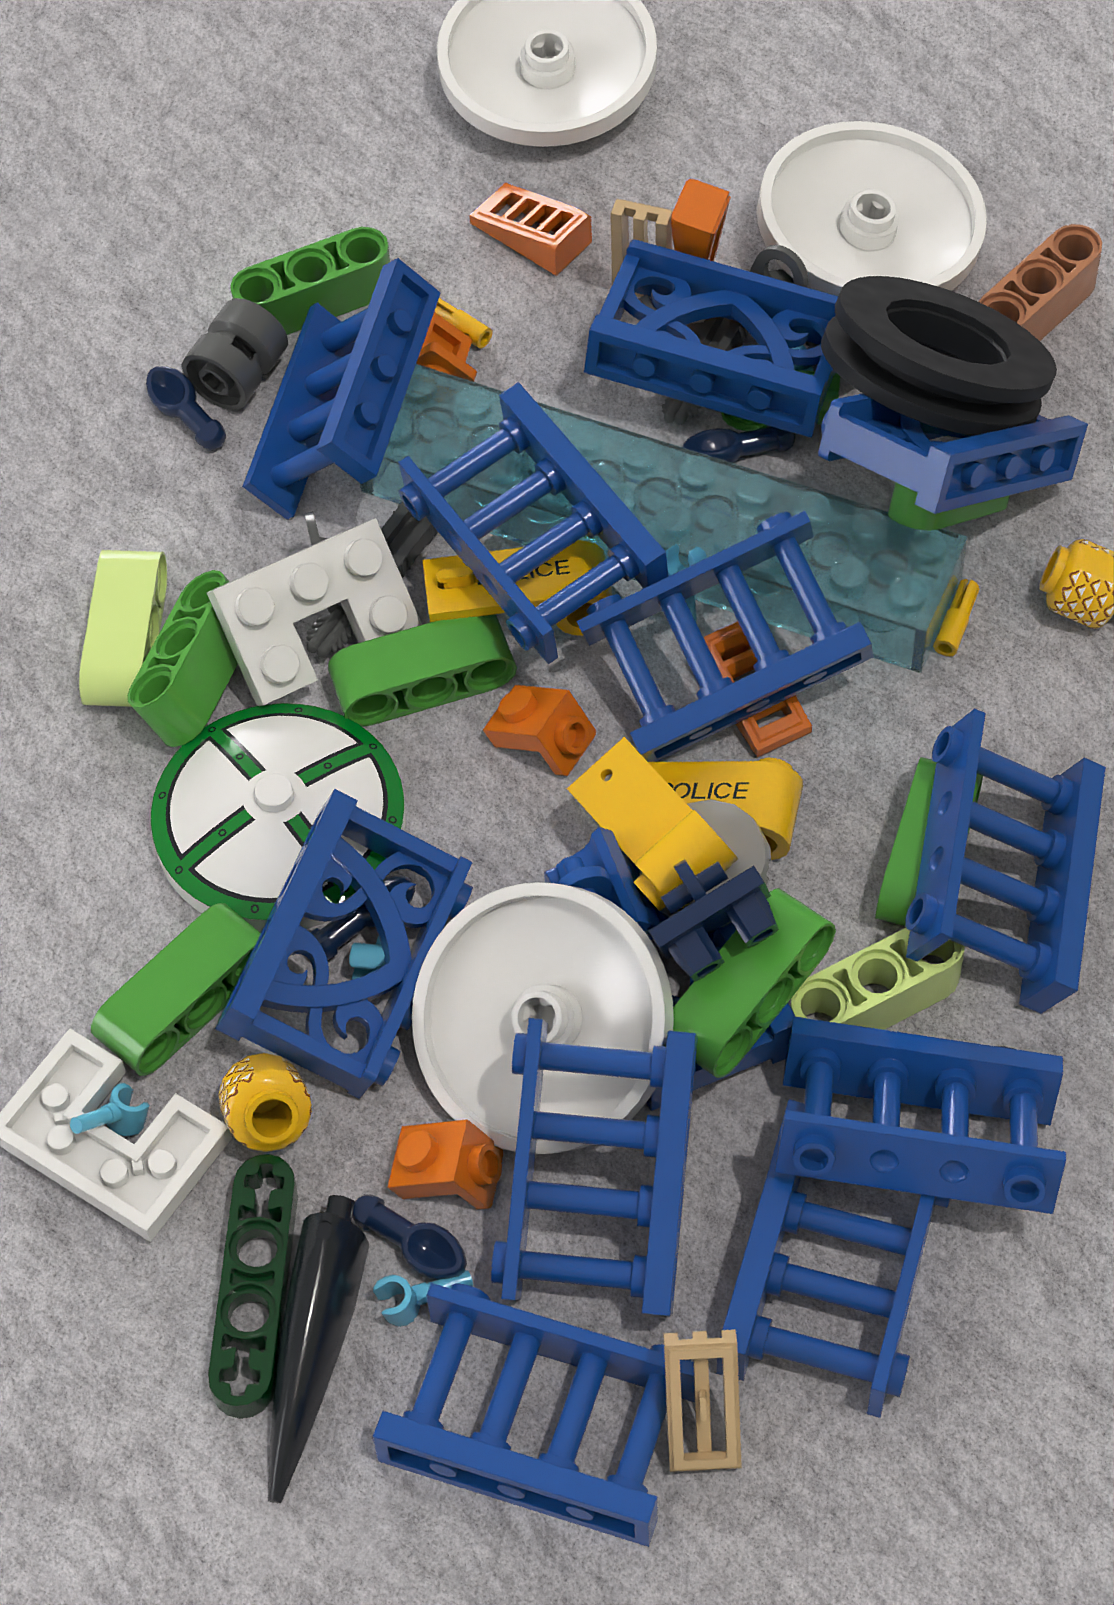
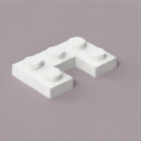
[206,518,422,706]
[0,1028,232,1242]

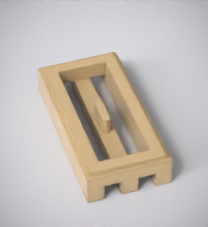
[610,199,672,297]
[663,1329,742,1472]

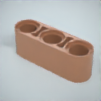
[979,224,1103,341]

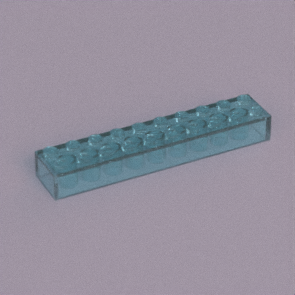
[360,364,968,673]

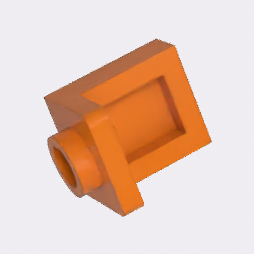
[411,312,477,402]
[483,685,596,776]
[387,1119,503,1210]

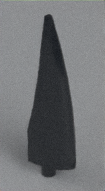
[268,1195,370,1504]

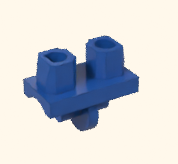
[556,827,660,941]

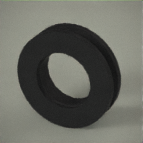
[821,276,1057,436]

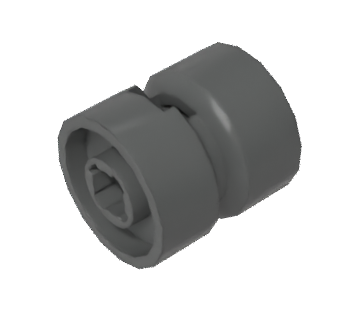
[181,298,289,410]

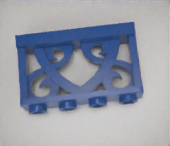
[584,239,838,438]
[818,394,1088,514]
[215,789,473,1099]

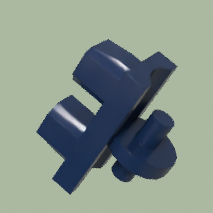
[649,859,779,981]

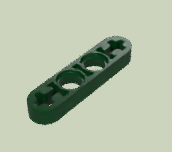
[208,1154,298,1419]

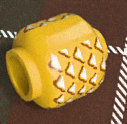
[1039,539,1114,629]
[218,1053,312,1152]

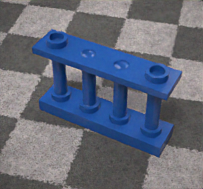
[242,258,441,520]
[398,382,669,664]
[577,511,874,762]
[905,708,1106,1014]
[775,1016,1066,1214]
[491,1018,698,1316]
[716,1099,950,1418]
[373,1283,695,1547]

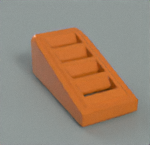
[671,179,731,262]
[469,182,592,276]
[704,621,812,757]

